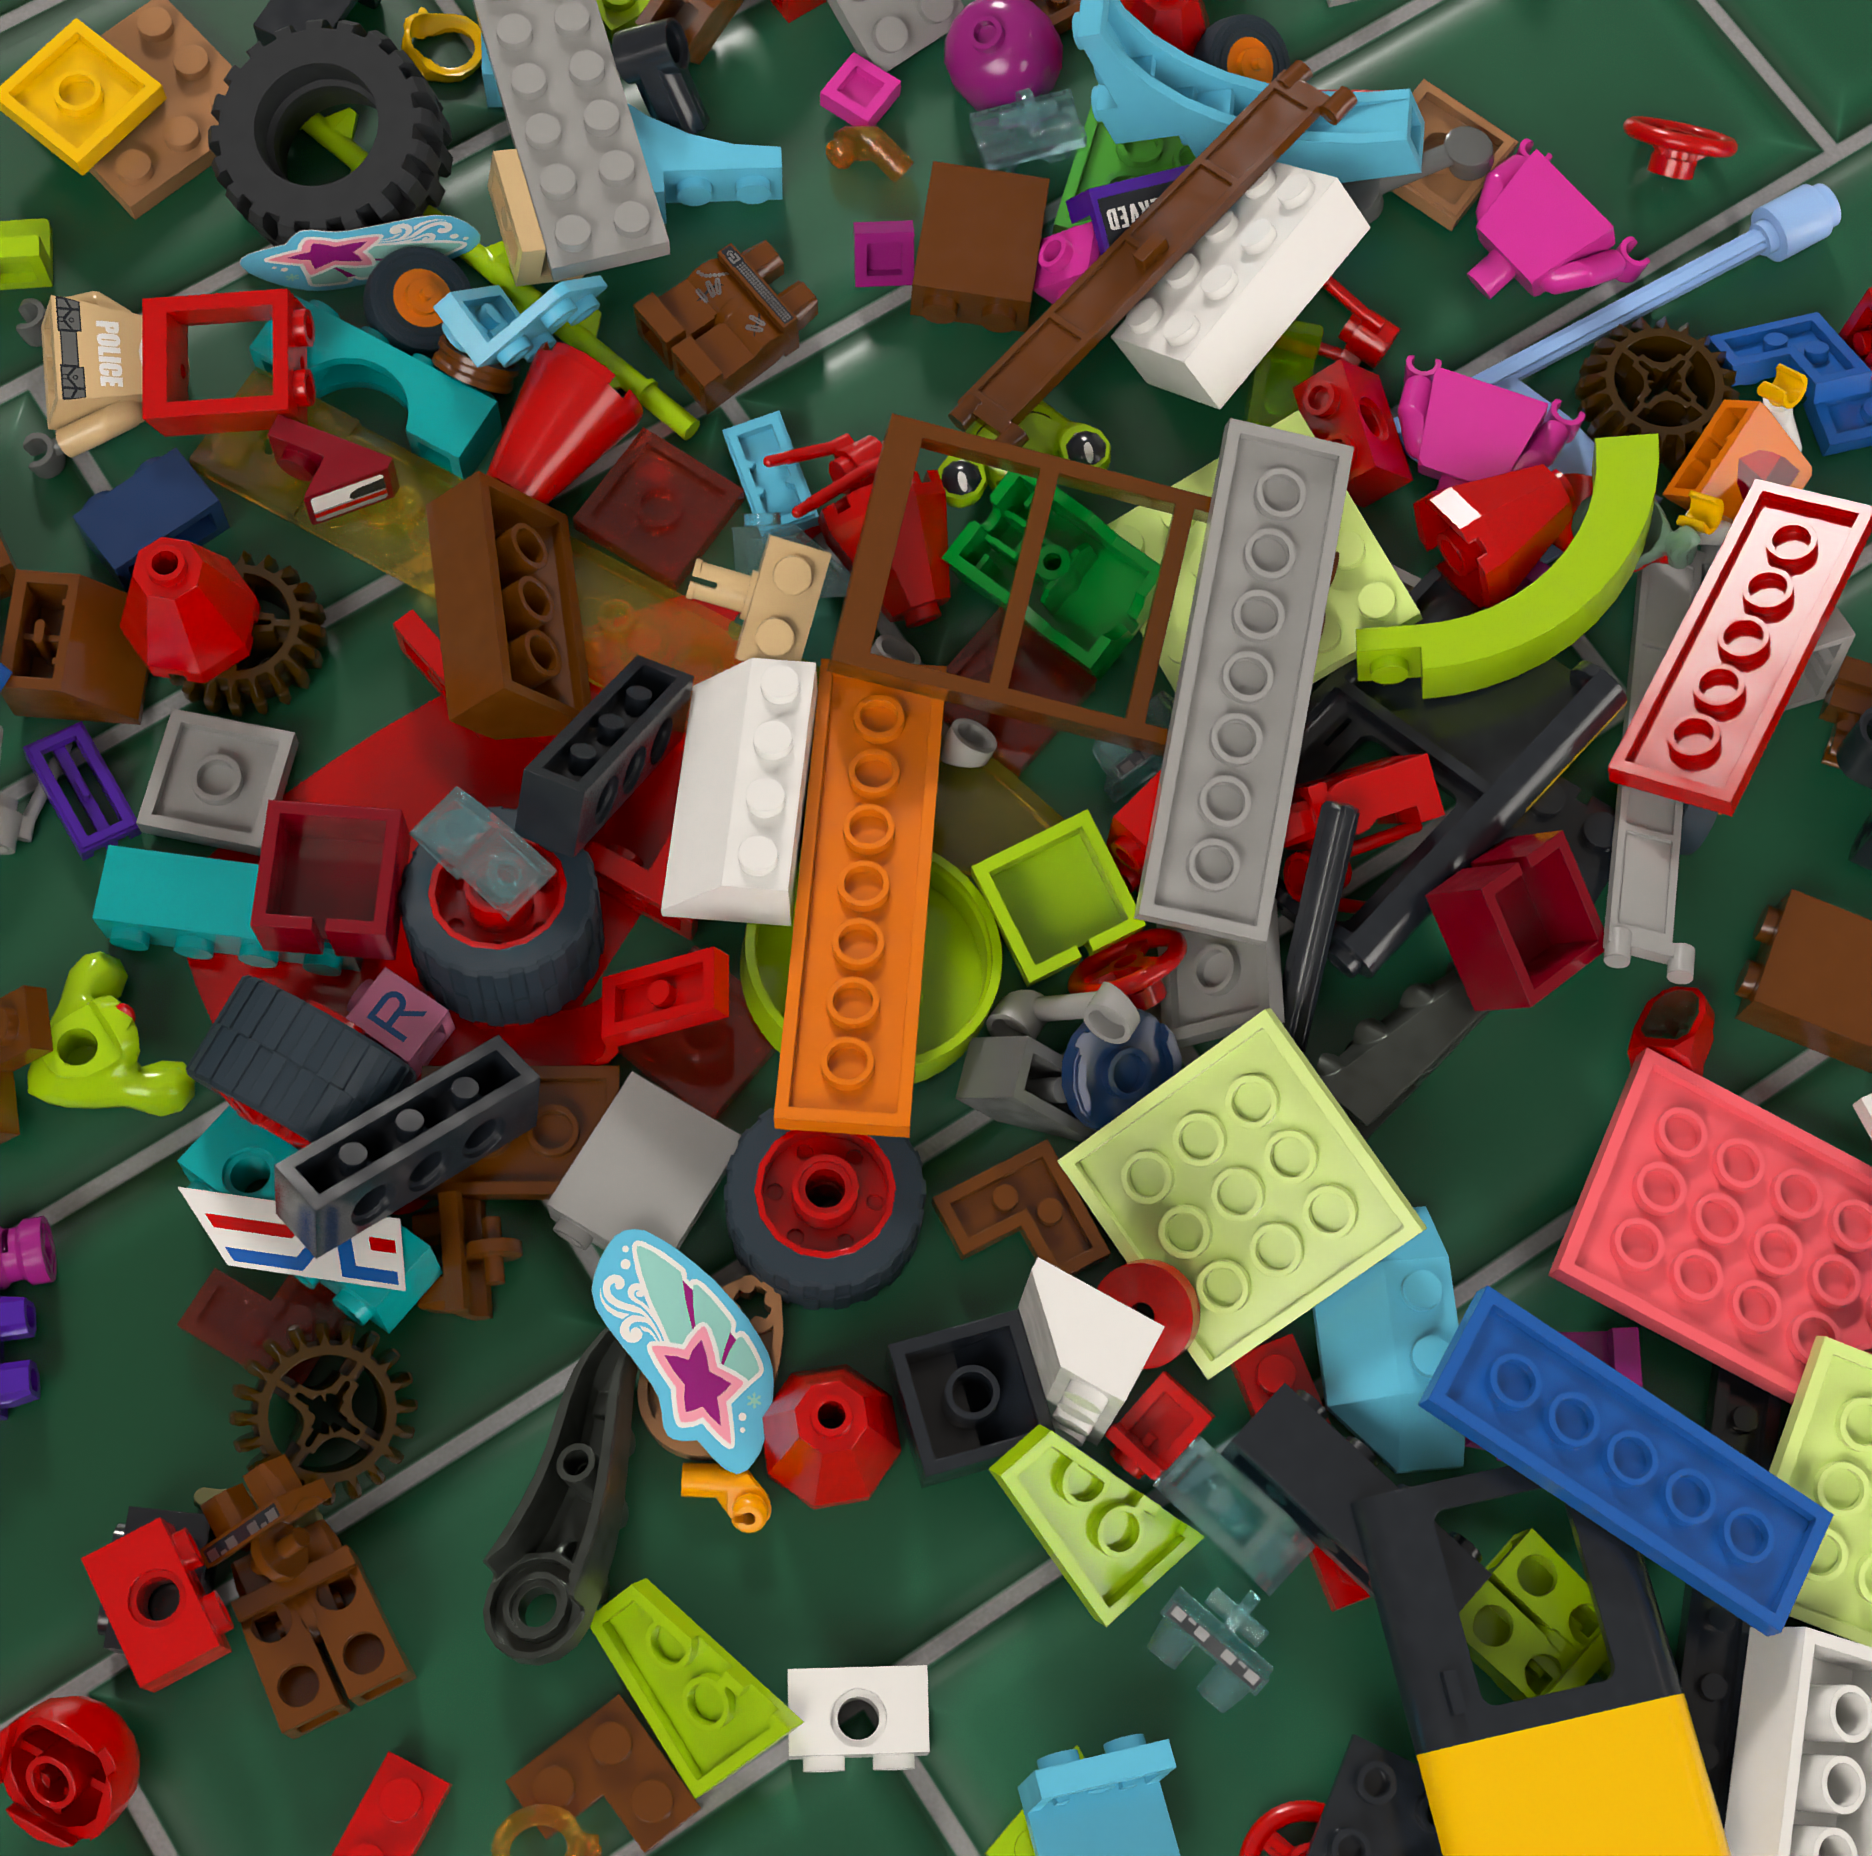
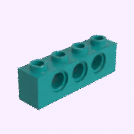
[177,1105,443,1334]

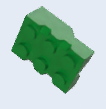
[942,471,1160,681]

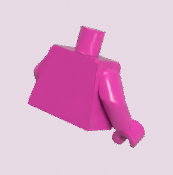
[1467,138,1650,300]
[1397,355,1585,490]

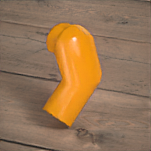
[681,1462,772,1533]

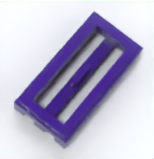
[23,721,141,861]

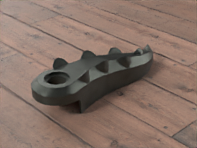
[1317,961,1491,1141]
[483,1327,639,1666]

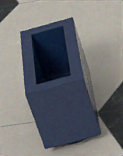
[72,447,230,593]

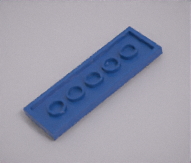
[1418,1285,1834,1637]

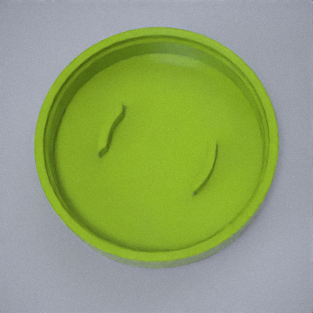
[740,851,1002,1084]

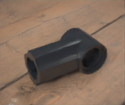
[612,17,710,135]

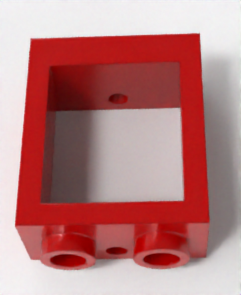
[142,288,316,437]

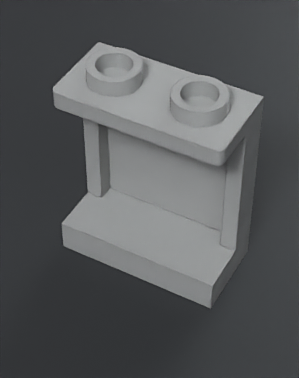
[546,1072,741,1250]

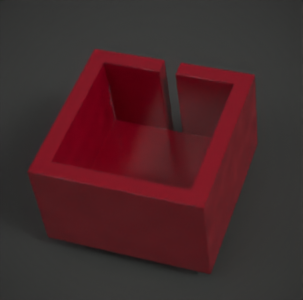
[250,799,411,960]
[1425,830,1604,1011]

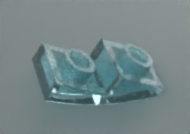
[409,786,557,921]

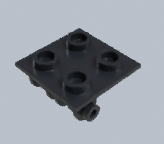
[1306,1734,1443,1856]

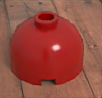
[0,1696,140,1847]

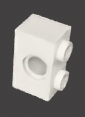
[788,1665,930,1772]

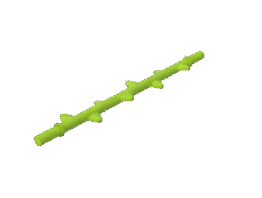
[300,107,700,440]

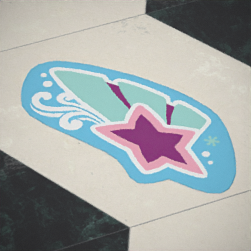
[240,215,481,291]
[591,1229,774,1474]

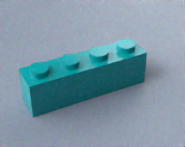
[92,845,363,976]

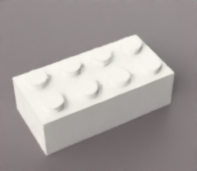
[1111,162,1371,410]
[1724,1627,1872,1856]

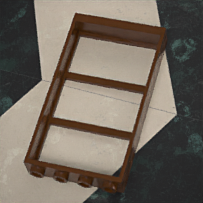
[827,413,1339,757]

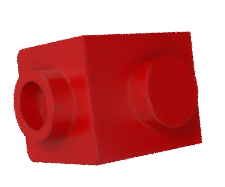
[1104,1371,1216,1481]

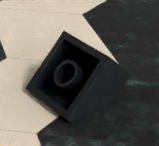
[885,1309,1056,1488]

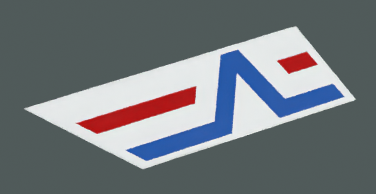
[178,1187,406,1291]

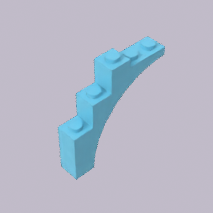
[1072,0,1425,183]
[481,33,783,224]

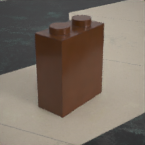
[910,161,1050,333]
[1734,889,1872,1074]

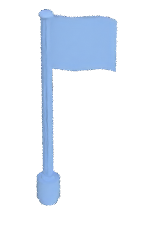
[1393,183,1841,564]

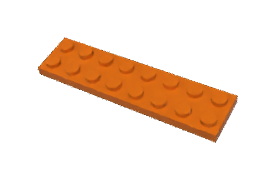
[774,658,947,1138]

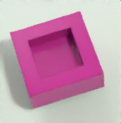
[820,52,901,135]

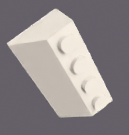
[661,658,818,926]
[1017,1257,1165,1446]

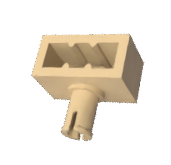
[686,534,832,661]

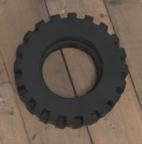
[208,19,453,247]

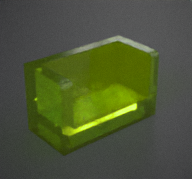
[1243,320,1324,427]

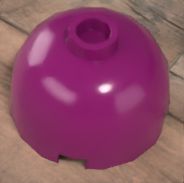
[944,0,1063,117]

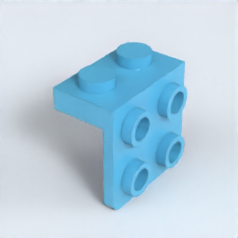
[433,275,608,368]
[1017,1734,1180,1856]

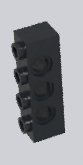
[514,654,694,858]
[274,1035,540,1259]

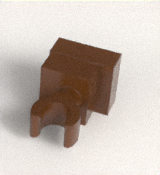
[1818,656,1872,769]

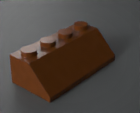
[426,471,592,740]

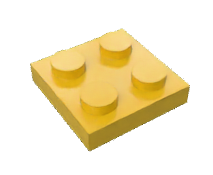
[0,18,167,176]

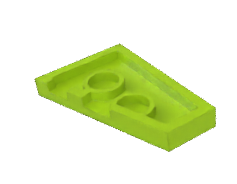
[989,1424,1205,1627]
[590,1578,805,1799]

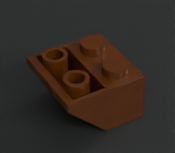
[0,569,149,725]

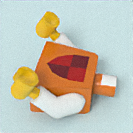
[1662,363,1812,546]

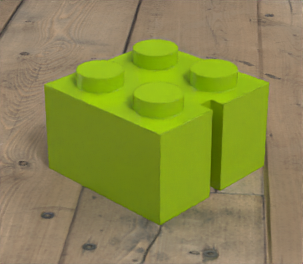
[971,809,1146,988]

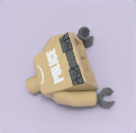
[16,291,190,479]

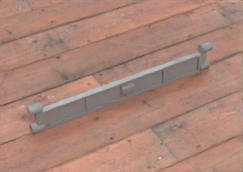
[1603,545,1721,984]

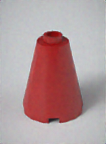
[486,341,643,505]

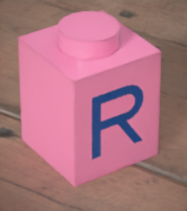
[346,967,456,1078]

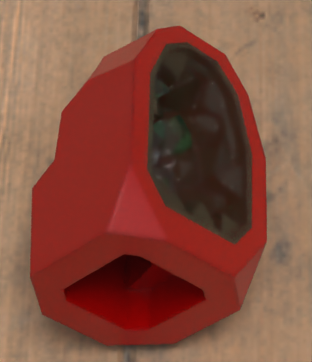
[1627,986,1714,1077]

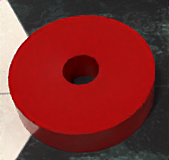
[1097,1259,1200,1369]

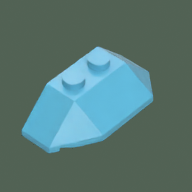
[1312,1206,1465,1474]

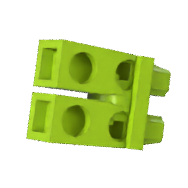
[1459,1528,1611,1701]

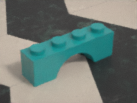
[249,294,503,483]

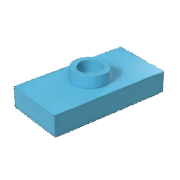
[722,410,819,544]

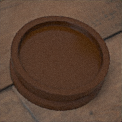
[432,334,521,394]

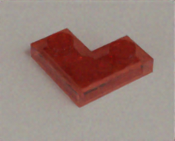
[177,1268,347,1396]

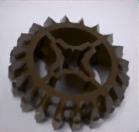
[1575,316,1740,475]
[169,550,328,719]
[228,1318,418,1506]

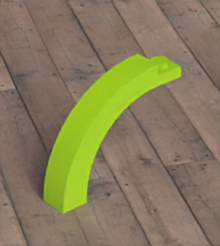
[1355,433,1659,699]

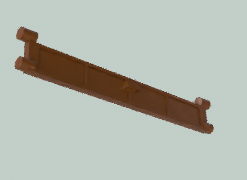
[948,60,1358,447]

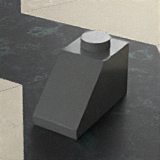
[955,1036,1097,1142]

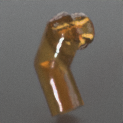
[826,126,915,183]

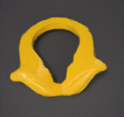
[401,7,482,83]

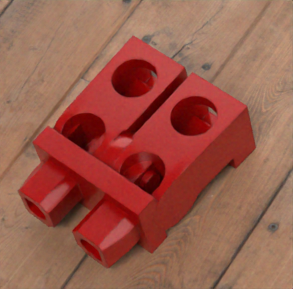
[1284,753,1445,850]

